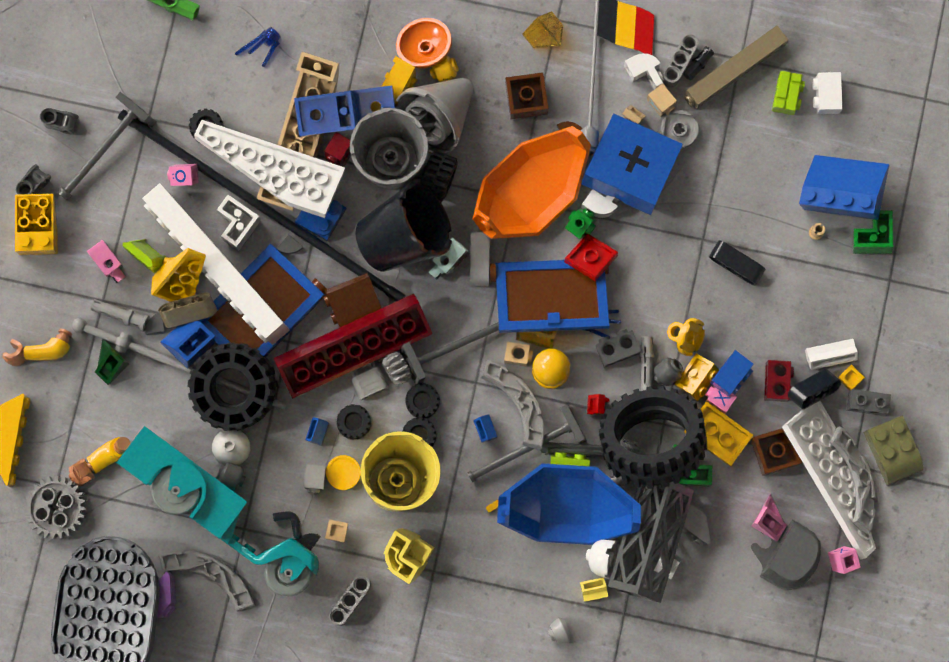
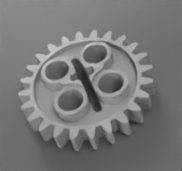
[23,476,88,539]

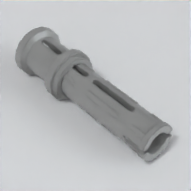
[91,299,150,332]

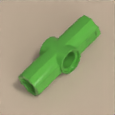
[147,0,200,21]

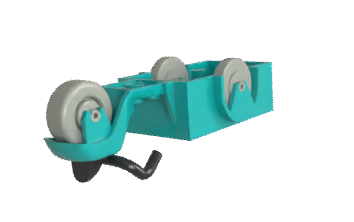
[116,426,321,597]

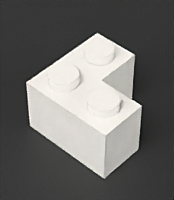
[217,195,261,251]

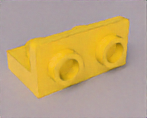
[675,353,719,401]

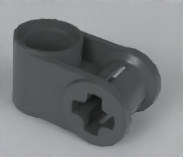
[40,108,79,135]
[16,164,51,195]

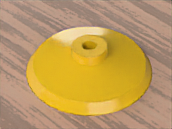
[326,455,361,490]

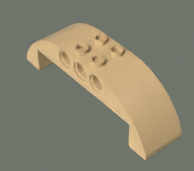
[257,52,339,211]

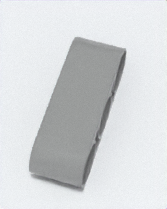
[663,34,699,87]
[470,232,490,287]
[329,576,371,626]

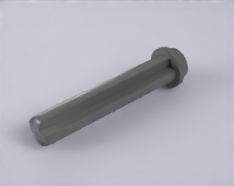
[541,442,603,456]

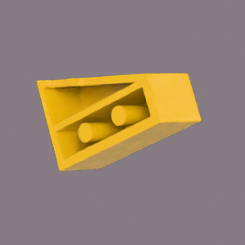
[371,56,417,112]

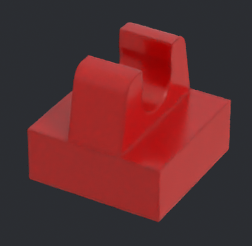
[587,394,610,415]

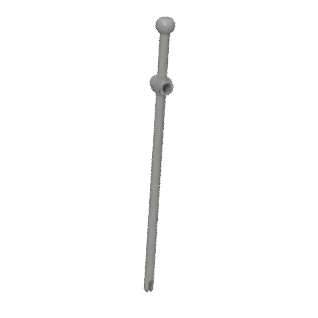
[72,318,287,410]

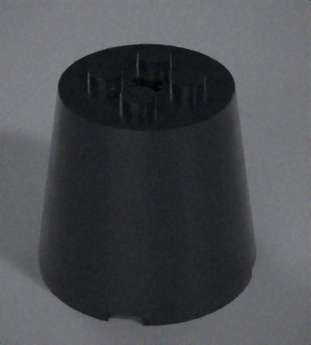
[355,183,452,272]

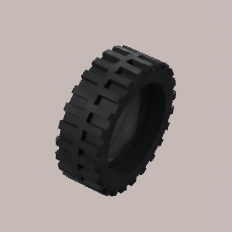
[599,386,707,489]

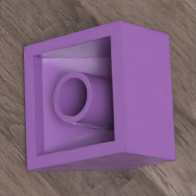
[157,572,176,618]

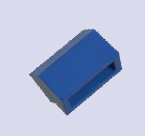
[473,414,497,443]
[305,417,329,446]

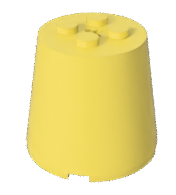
[361,431,440,512]

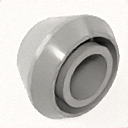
[548,617,572,643]

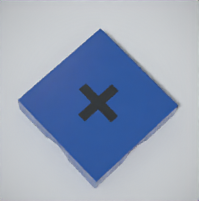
[581,113,683,215]

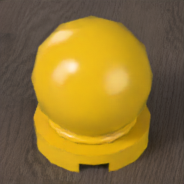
[532,348,571,389]

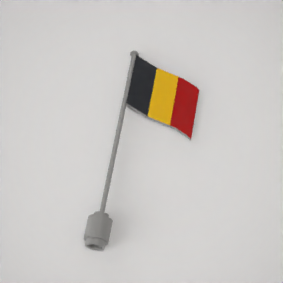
[580,0,654,155]

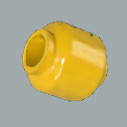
[430,55,459,82]

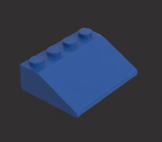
[799,155,889,220]

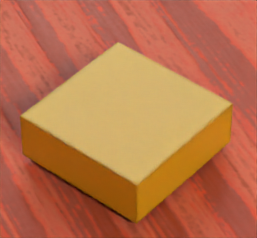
[838,364,865,391]

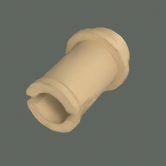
[809,223,825,240]

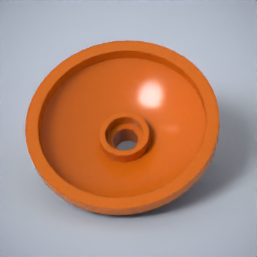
[396,18,452,68]

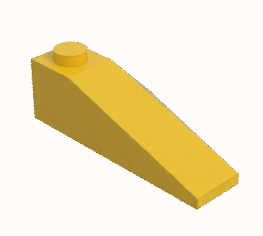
[151,248,206,302]

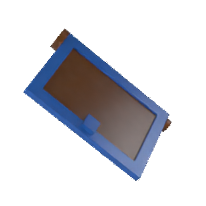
[197,243,327,357]
[490,260,609,333]

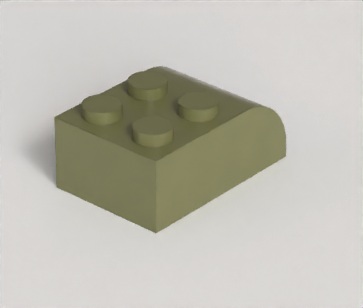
[863,415,924,485]

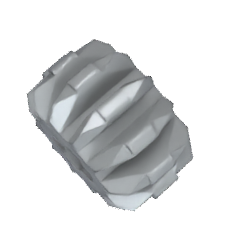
[382,352,411,386]

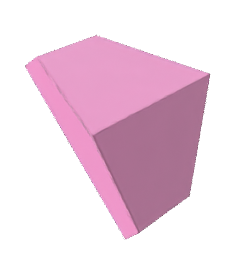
[751,493,787,542]

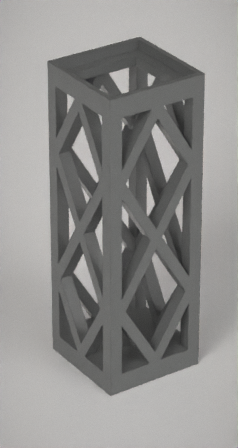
[608,482,694,603]

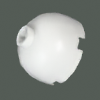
[212,429,251,465]
[586,539,620,579]

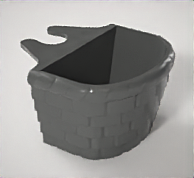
[751,520,821,590]

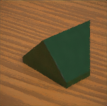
[95,339,129,385]

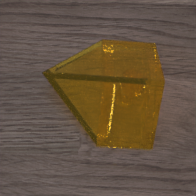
[522,11,563,48]

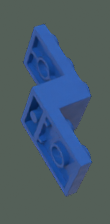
[294,85,396,136]

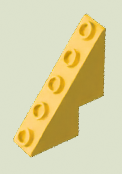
[0,394,30,487]

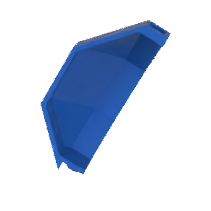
[497,464,641,545]

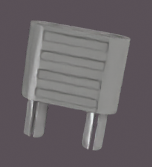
[351,361,388,400]

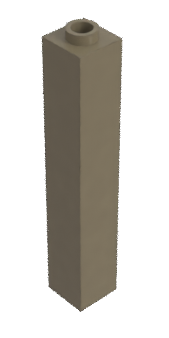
[685,25,788,109]

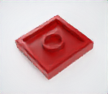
[565,234,618,281]

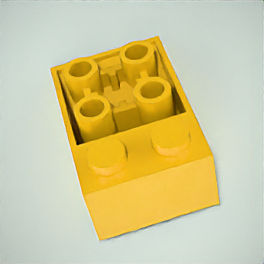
[15,194,58,255]

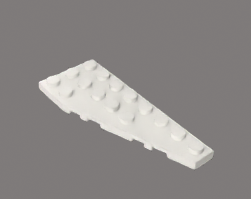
[194,120,345,218]
[782,401,876,560]

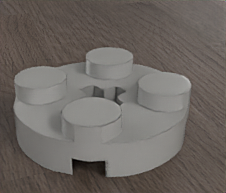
[660,110,699,149]

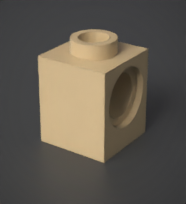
[504,342,533,367]

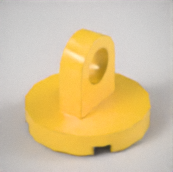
[667,318,705,356]

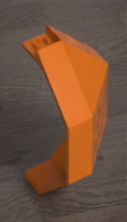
[472,126,591,239]

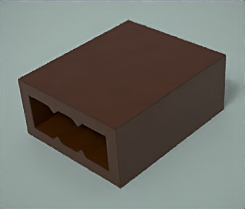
[323,273,381,327]

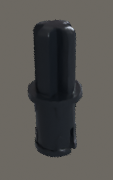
[683,46,714,80]

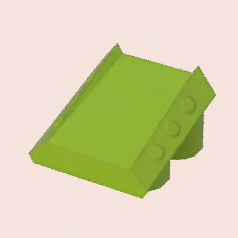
[122,239,166,274]

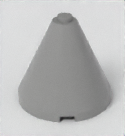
[396,78,474,154]

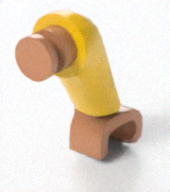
[2,328,72,366]
[69,437,131,486]

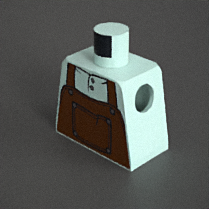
[429,237,470,279]

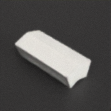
[805,339,858,370]

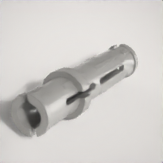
[639,336,655,391]

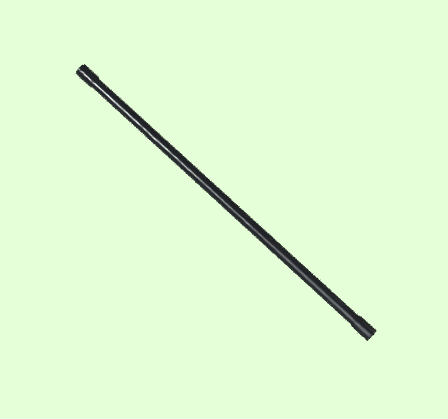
[118,109,406,302]

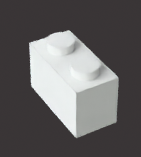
[813,72,842,114]

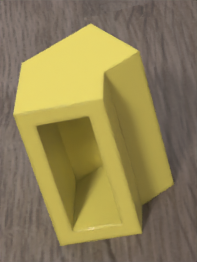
[580,578,608,602]

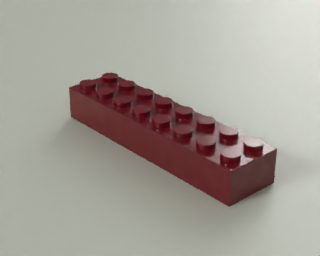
[274,294,433,399]

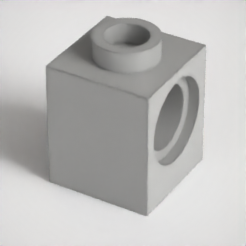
[304,464,327,494]

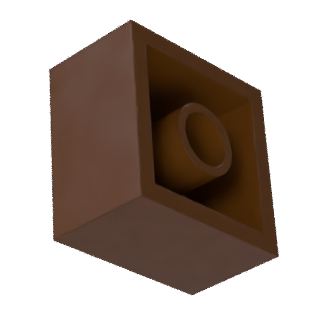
[505,72,549,120]
[750,428,802,476]

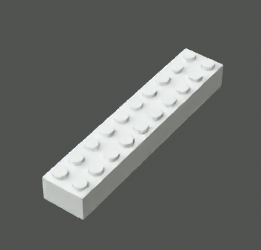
[142,183,290,345]

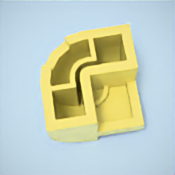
[384,528,435,584]

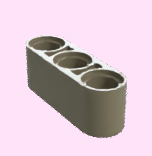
[158,292,217,328]

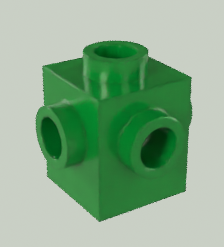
[565,208,597,239]

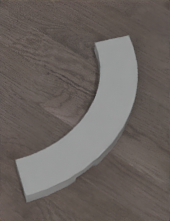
[481,360,544,450]
[830,426,876,534]
[158,551,255,611]

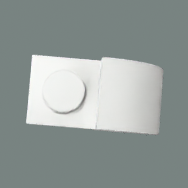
[624,54,664,90]
[581,189,619,218]

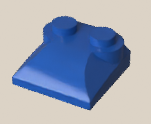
[295,200,347,241]

